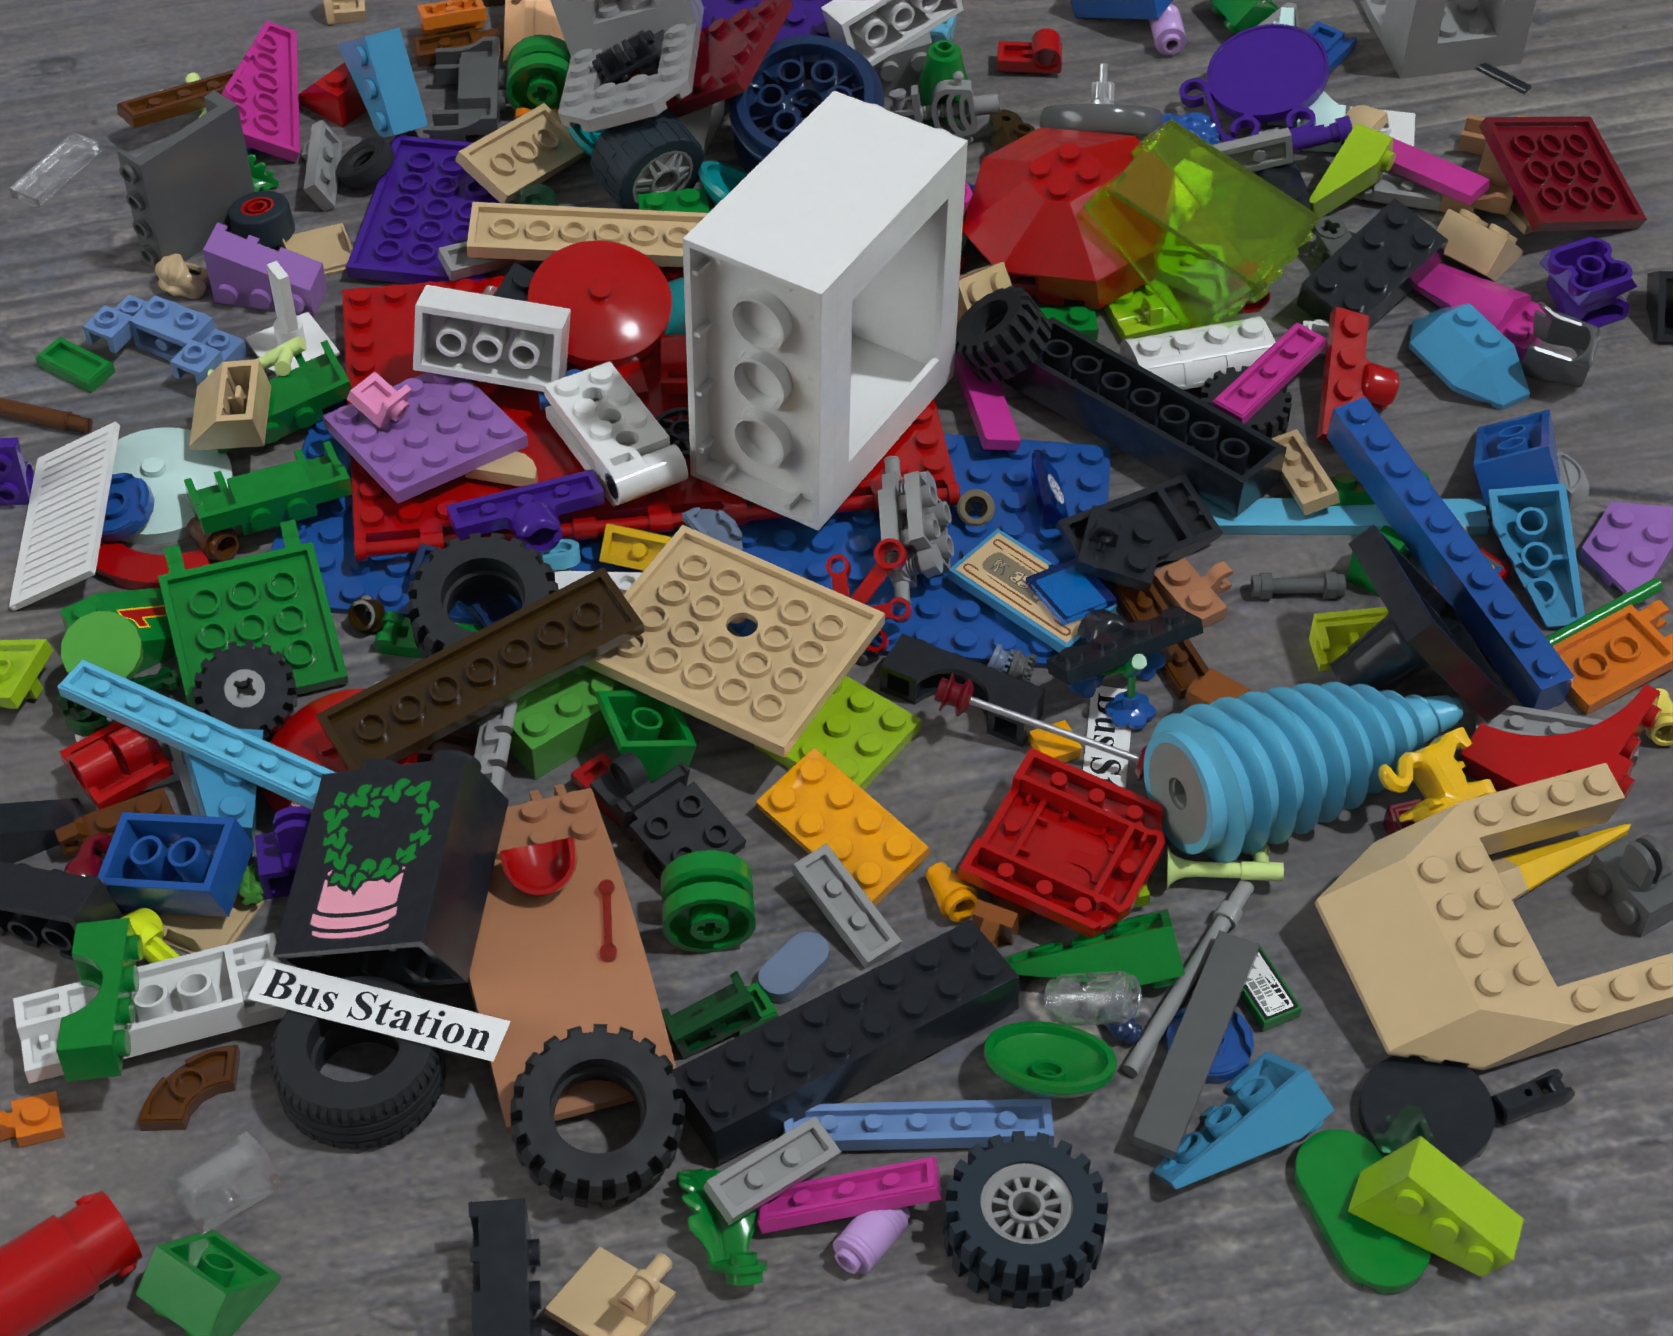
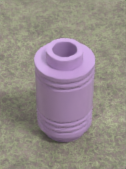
[1149,4,1187,55]
[833,1206,910,1274]

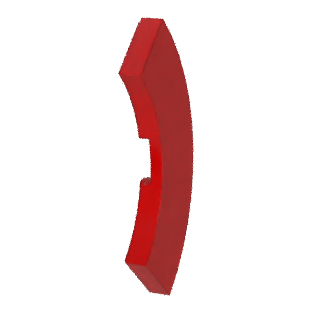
[95,541,210,590]

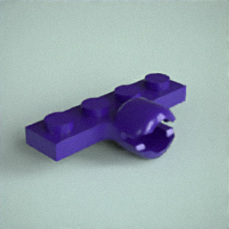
[446,469,605,554]

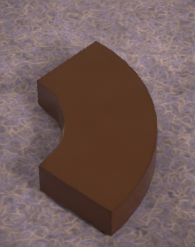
[138,1045,241,1131]

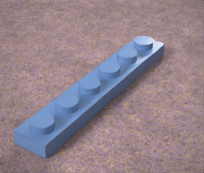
[784,1099,1054,1151]

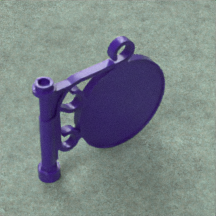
[1179,24,1353,153]

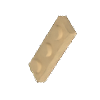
[1271,429,1340,515]

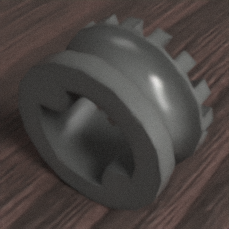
[1008,649,1037,682]

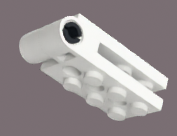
[544,361,688,507]

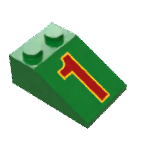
[60,588,176,674]

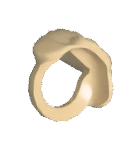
[155,254,209,299]

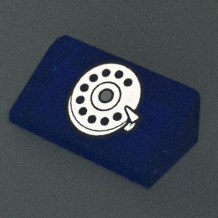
[1030,450,1069,530]

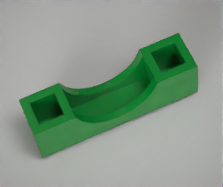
[56,918,143,1082]

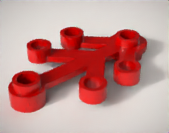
[826,538,912,654]

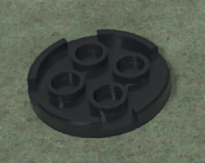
[1358,1055,1495,1167]

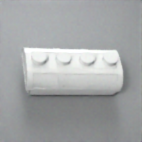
[1120,316,1275,390]

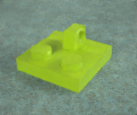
[1103,277,1191,341]
[0,639,54,709]

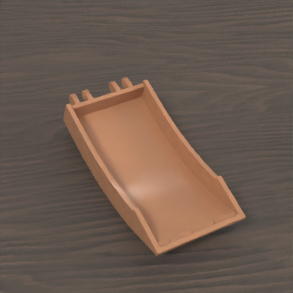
[468,784,676,1133]

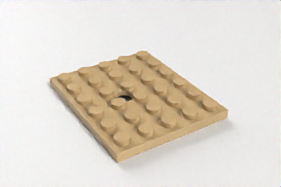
[582,525,885,758]

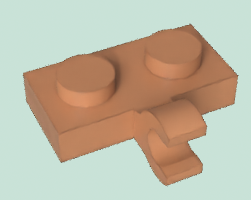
[1152,558,1233,628]

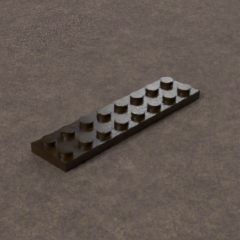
[316,567,645,771]

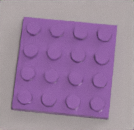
[323,372,528,504]

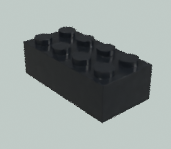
[1296,198,1448,329]

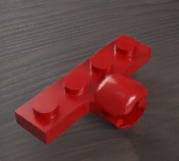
[1317,306,1399,443]

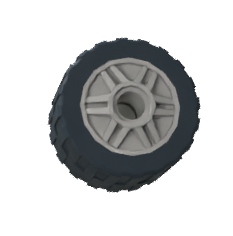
[590,108,705,210]

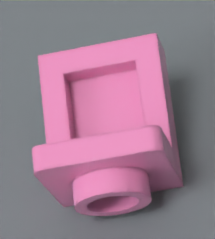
[347,372,412,428]

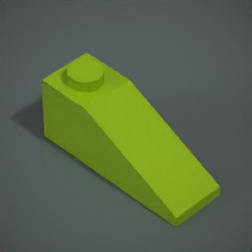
[1309,123,1396,220]

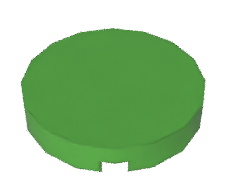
[61,611,143,680]

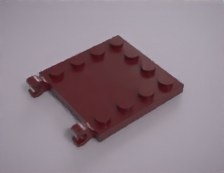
[665,0,794,118]

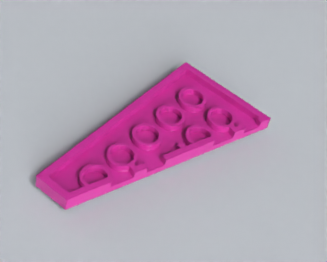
[221,20,300,162]

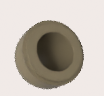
[957,489,995,526]

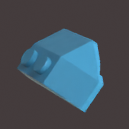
[1408,303,1530,410]

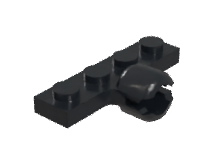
[1046,607,1204,685]

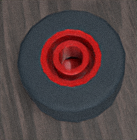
[228,191,295,249]

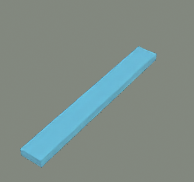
[1201,498,1489,535]
[57,659,336,810]

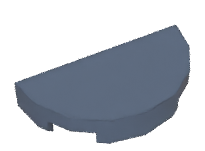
[681,507,743,551]

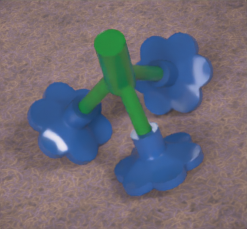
[1069,650,1167,730]

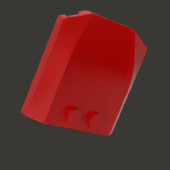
[958,748,1165,938]

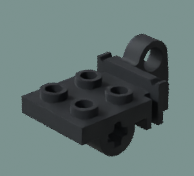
[590,751,746,881]

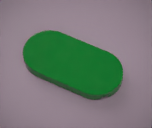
[1294,1129,1430,1294]

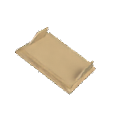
[279,223,353,277]
[160,890,264,954]

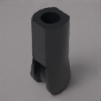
[1491,1069,1575,1125]

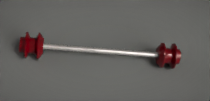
[934,672,1147,781]

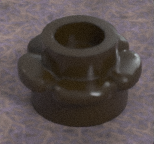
[348,595,385,634]

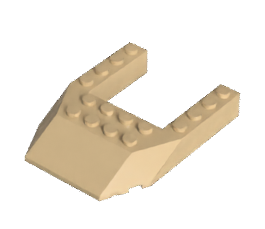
[1314,763,1673,1070]

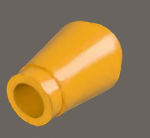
[926,862,978,922]

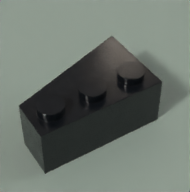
[468,1198,542,1336]

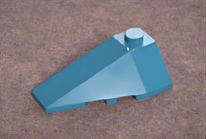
[1488,483,1585,629]
[1153,1051,1334,1190]

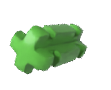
[239,863,263,906]

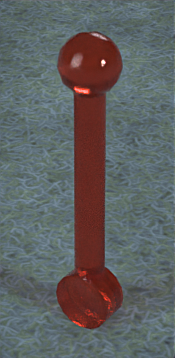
[598,879,617,962]

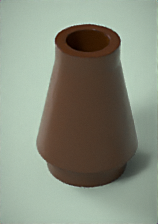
[186,517,239,561]

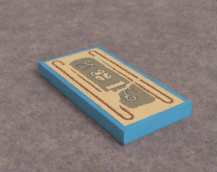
[948,528,1116,653]

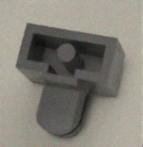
[1585,834,1673,938]

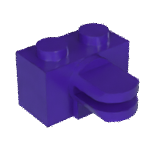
[255,806,312,900]

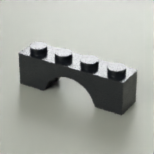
[880,633,1045,748]

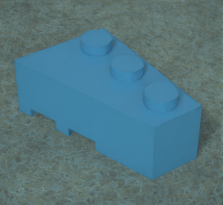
[338,27,428,138]
[181,728,263,857]

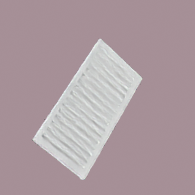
[9,421,120,611]

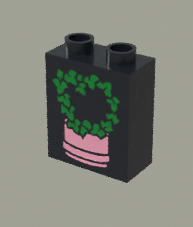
[273,750,509,988]

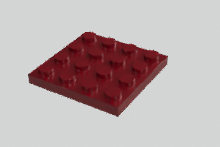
[1479,116,1647,232]

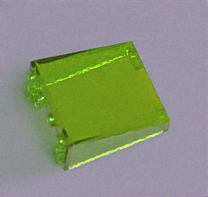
[1083,119,1320,329]

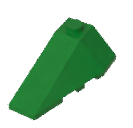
[1004,909,1185,988]

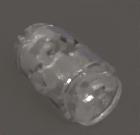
[1044,971,1142,1026]

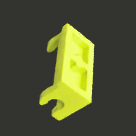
[1309,607,1389,671]

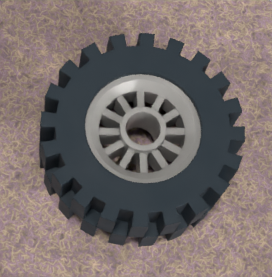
[943,1131,1109,1309]

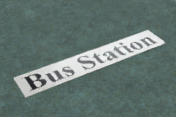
[1083,686,1131,789]
[247,960,511,1062]

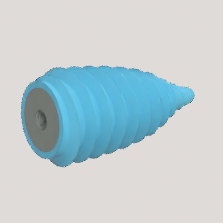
[1144,682,1463,863]

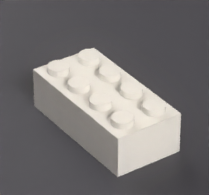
[821,0,964,66]
[413,285,571,392]

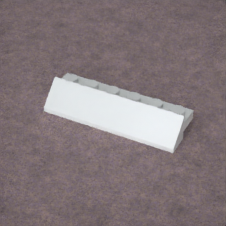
[13,933,288,1084]

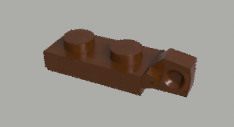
[412,26,504,67]
[55,787,175,857]

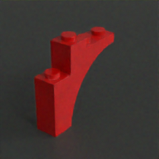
[1460,684,1662,801]

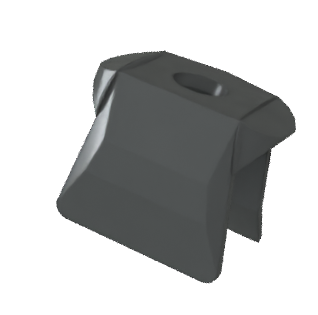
[1522,301,1601,387]

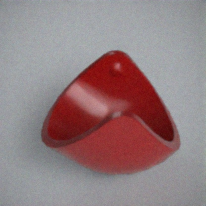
[500,837,577,896]

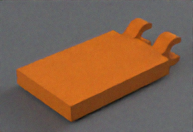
[1553,600,1673,715]

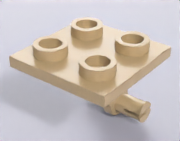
[544,1247,676,1336]

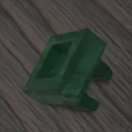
[1373,1105,1434,1153]

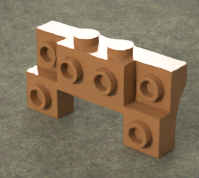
[1439,114,1527,216]

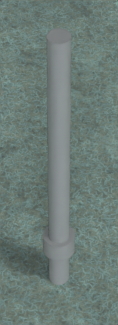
[1122,880,1254,1077]

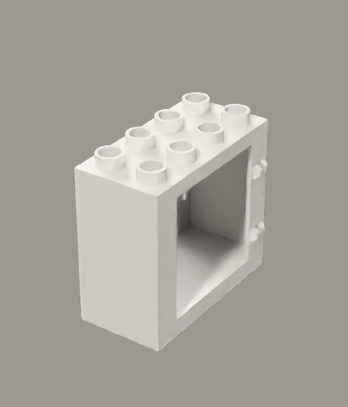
[683,91,968,531]

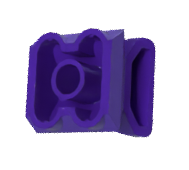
[1539,236,1638,328]

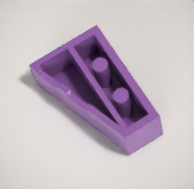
[203,222,327,317]

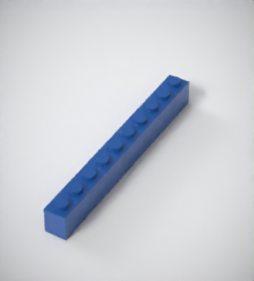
[1326,397,1575,710]

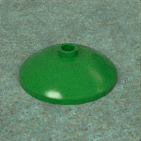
[984,1021,1117,1099]

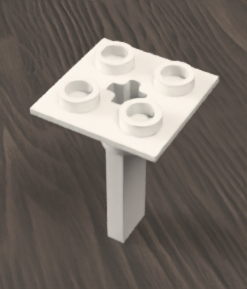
[244,261,340,376]

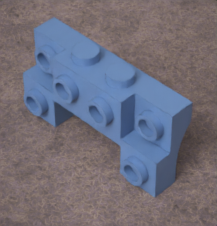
[83,295,247,386]

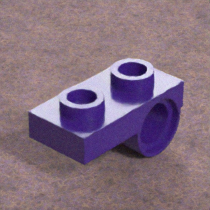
[0,437,34,505]

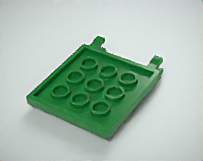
[158,519,349,710]

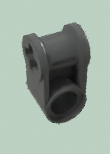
[1310,216,1353,266]

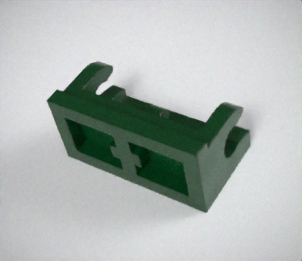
[661,971,761,1060]

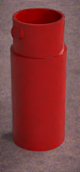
[0,1191,143,1336]

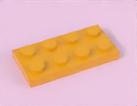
[756,747,930,907]

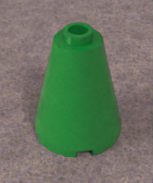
[917,40,970,128]

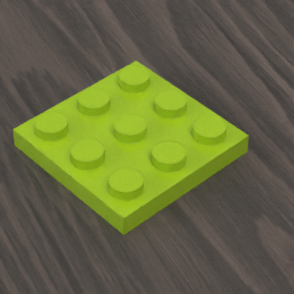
[754,676,922,790]

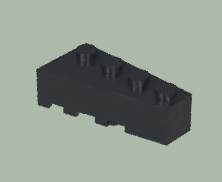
[0,861,124,961]

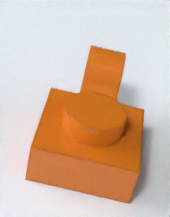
[0,1091,65,1148]

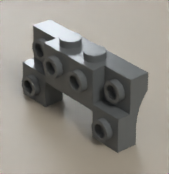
[431,36,507,142]

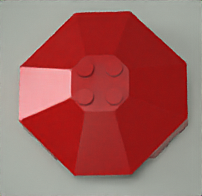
[962,127,1175,309]

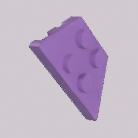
[1579,502,1673,609]

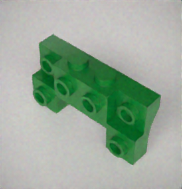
[193,340,353,454]
[184,441,352,535]

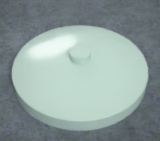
[112,427,234,545]

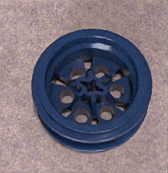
[728,35,884,174]

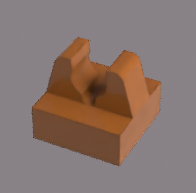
[972,899,1019,949]

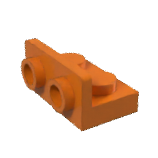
[417,0,487,35]

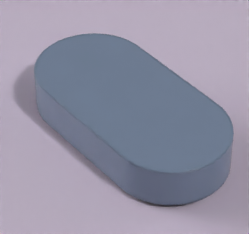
[758,932,829,1003]

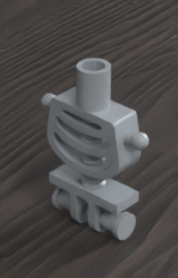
[889,71,1000,144]

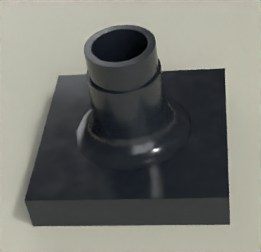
[1330,524,1513,723]

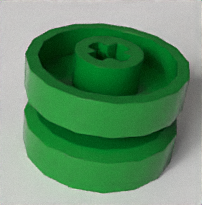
[507,35,571,110]
[660,850,756,953]

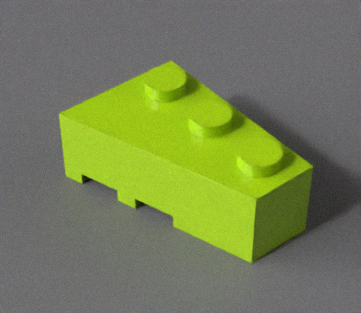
[1348,1136,1524,1277]

